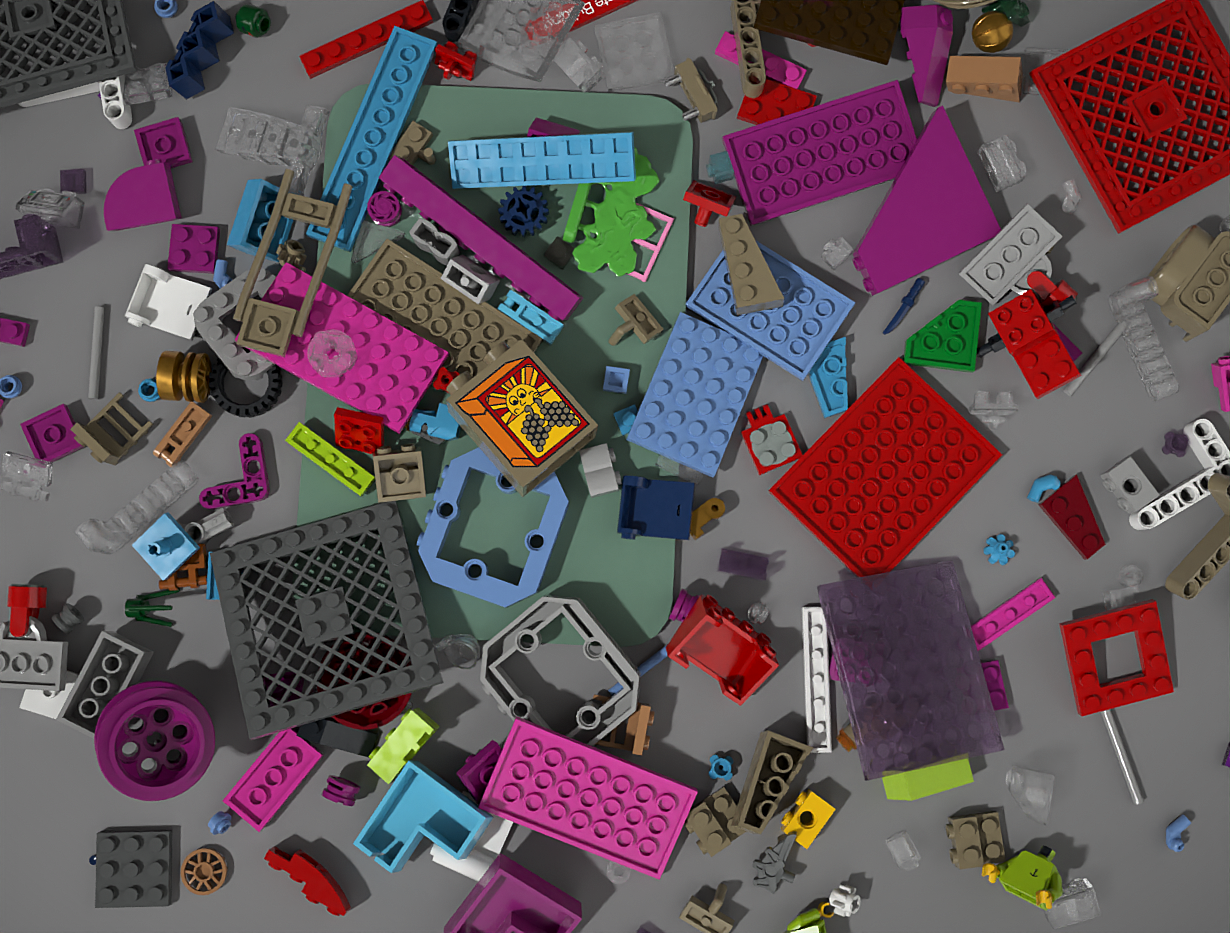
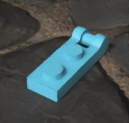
[497,290,564,346]

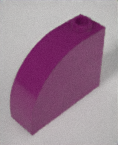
[104,159,182,231]

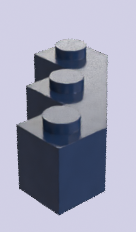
[165,1,234,100]

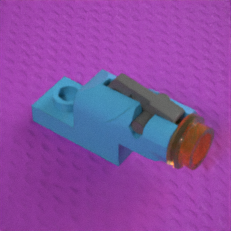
[404,403,461,445]

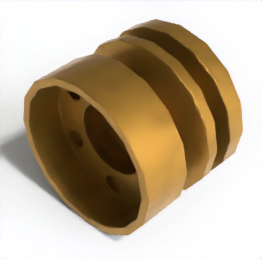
[156,351,212,403]

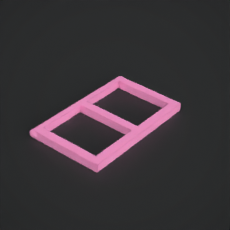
[607,203,674,282]

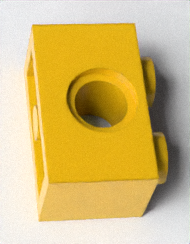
[781,789,836,849]

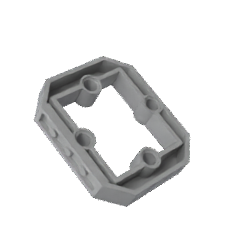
[480,594,641,746]

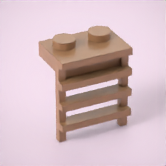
[593,694,655,755]

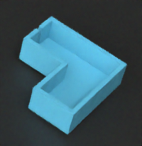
[353,760,494,873]

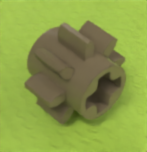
[276,240,307,268]

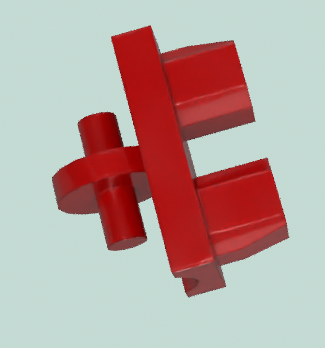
[434,41,477,81]

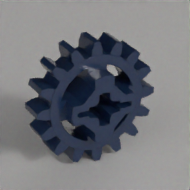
[498,186,549,238]

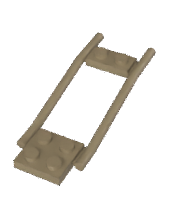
[233,169,353,357]

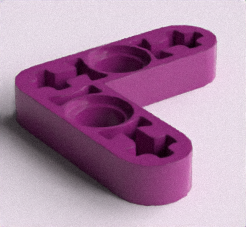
[199,433,270,510]

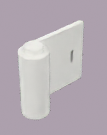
[430,791,513,882]

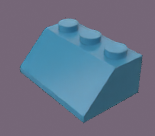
[227,179,293,262]

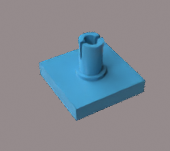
[132,512,200,581]

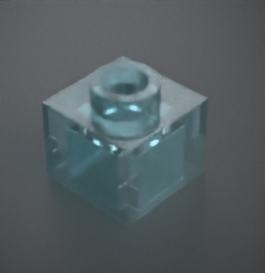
[706,151,734,184]

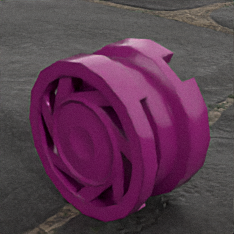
[367,191,402,227]
[669,589,699,622]
[321,775,361,806]

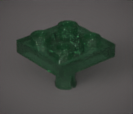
[982,0,1030,27]

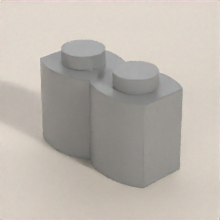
[409,219,460,265]
[579,443,622,498]

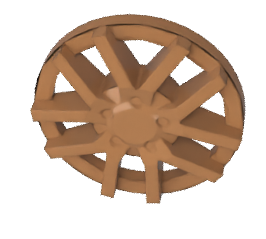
[181,848,228,895]

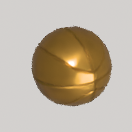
[972,11,1014,53]

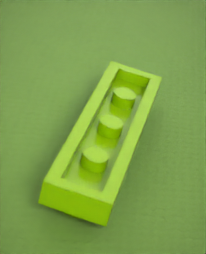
[285,422,375,497]

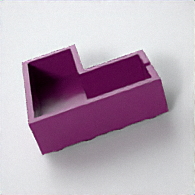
[444,853,582,933]

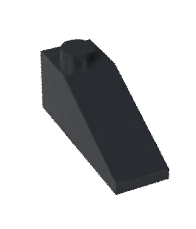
[297,717,379,758]

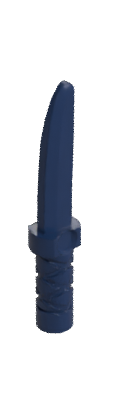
[883,278,925,335]

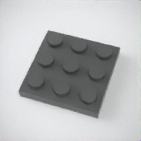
[95,830,172,908]

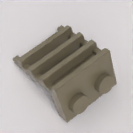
[70,392,154,465]

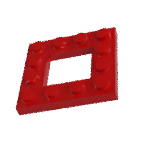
[1059,599,1174,716]

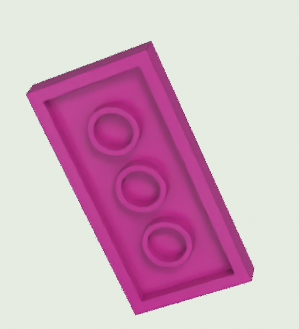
[223,728,324,832]

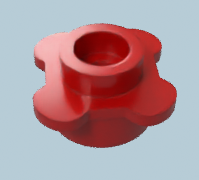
[433,367,460,394]

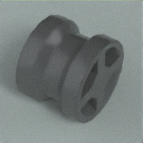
[52,603,84,634]

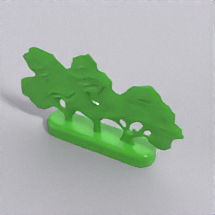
[563,147,660,277]

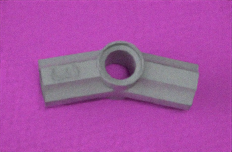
[181,508,234,544]

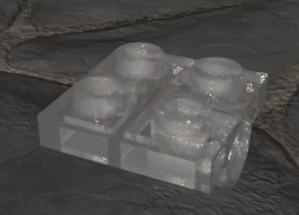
[123,63,173,105]

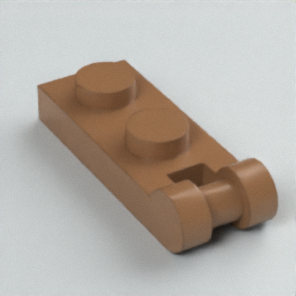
[153,402,212,468]

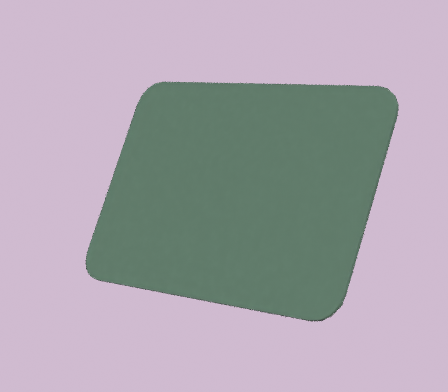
[292,84,693,647]

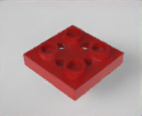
[334,407,384,454]

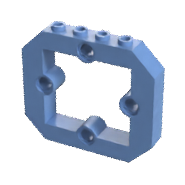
[417,447,569,608]

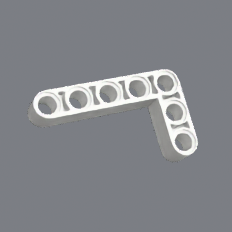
[18,75,132,129]
[1129,419,1230,530]

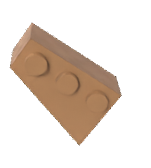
[946,56,1023,103]

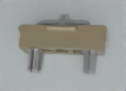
[664,58,718,123]

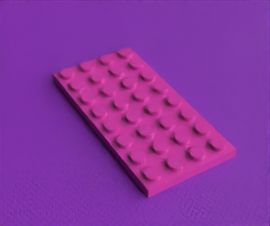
[235,262,449,434]
[478,716,698,880]

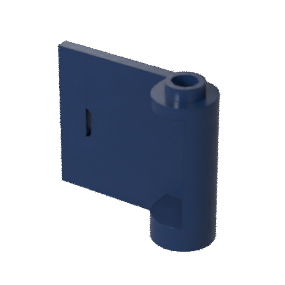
[617,476,695,540]

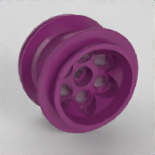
[94,681,215,801]

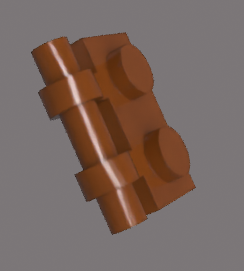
[159,544,207,591]

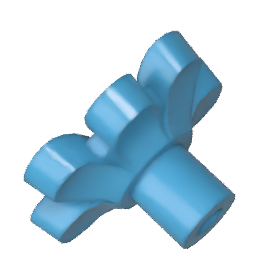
[983,534,1015,565]

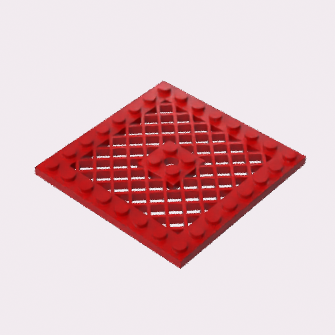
[1029,0,1230,234]

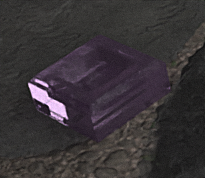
[60,169,86,195]

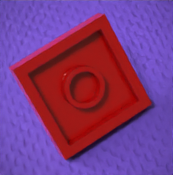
[683,180,737,227]

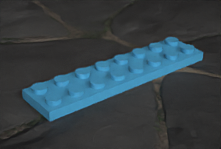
[448,132,636,189]

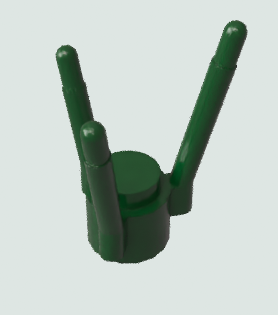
[125,588,180,627]

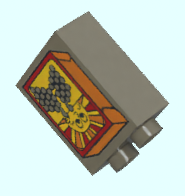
[446,339,598,497]

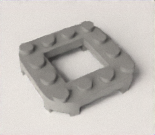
[193,267,276,381]

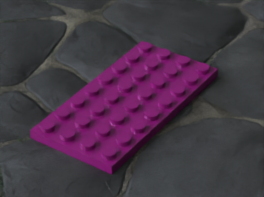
[722,80,917,226]

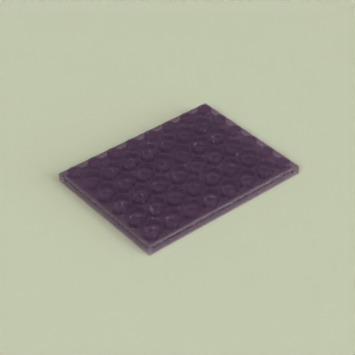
[817,560,1005,781]

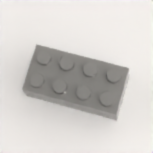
[56,631,154,739]

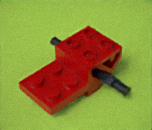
[977,289,1082,399]

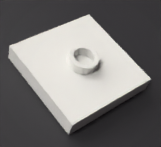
[19,670,79,719]

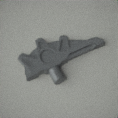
[753,831,797,894]

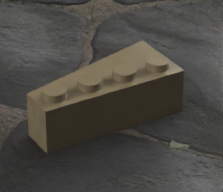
[719,214,784,315]
[731,731,813,835]

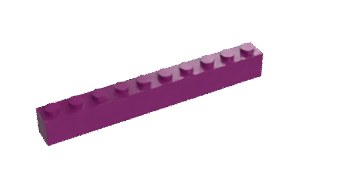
[379,155,584,321]

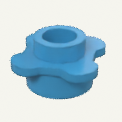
[709,755,734,780]

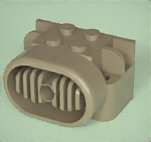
[1141,225,1230,342]

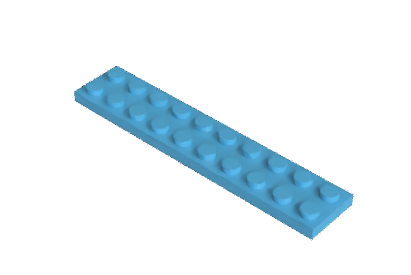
[306,26,438,253]

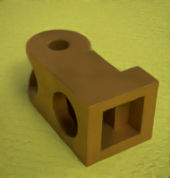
[690,498,725,540]

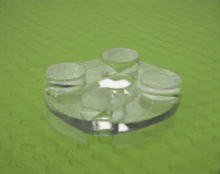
[307,329,357,378]

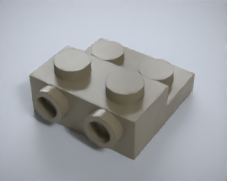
[372,443,426,503]
[684,786,747,857]
[946,811,1006,869]

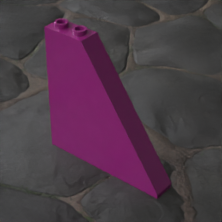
[852,105,1001,296]

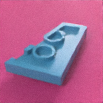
[808,337,848,419]

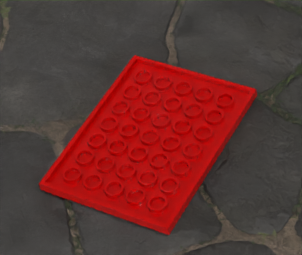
[768,357,1003,590]

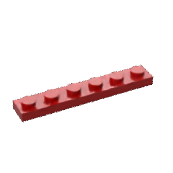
[299,0,434,79]

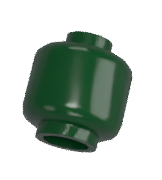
[235,4,271,38]

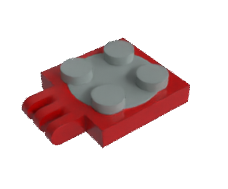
[741,404,803,476]

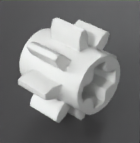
[830,885,861,917]

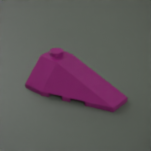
[900,5,953,107]

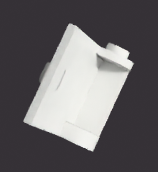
[125,264,212,340]

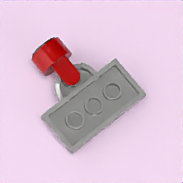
[959,203,1078,313]
[0,584,68,691]

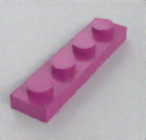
[715,31,807,89]

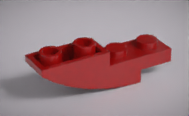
[264,846,351,916]

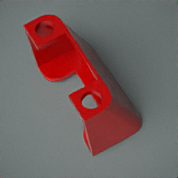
[666,594,779,706]

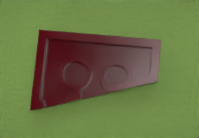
[1038,475,1106,560]

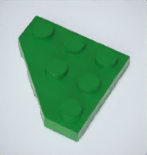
[903,300,982,373]

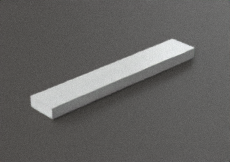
[802,607,832,753]

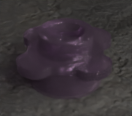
[1162,432,1188,458]

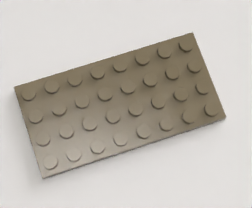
[347,238,543,383]

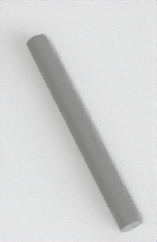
[88,307,104,400]
[1063,320,1128,396]
[1101,709,1144,805]

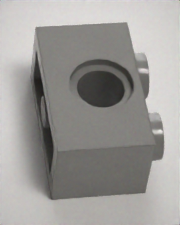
[441,254,500,304]
[1100,457,1160,514]

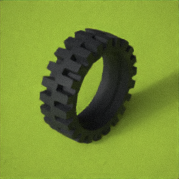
[209,347,283,418]

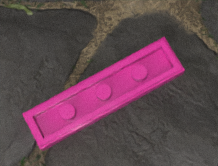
[962,578,1056,651]

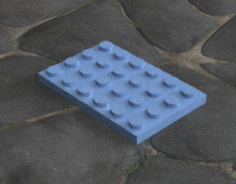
[686,240,855,381]
[626,312,763,478]

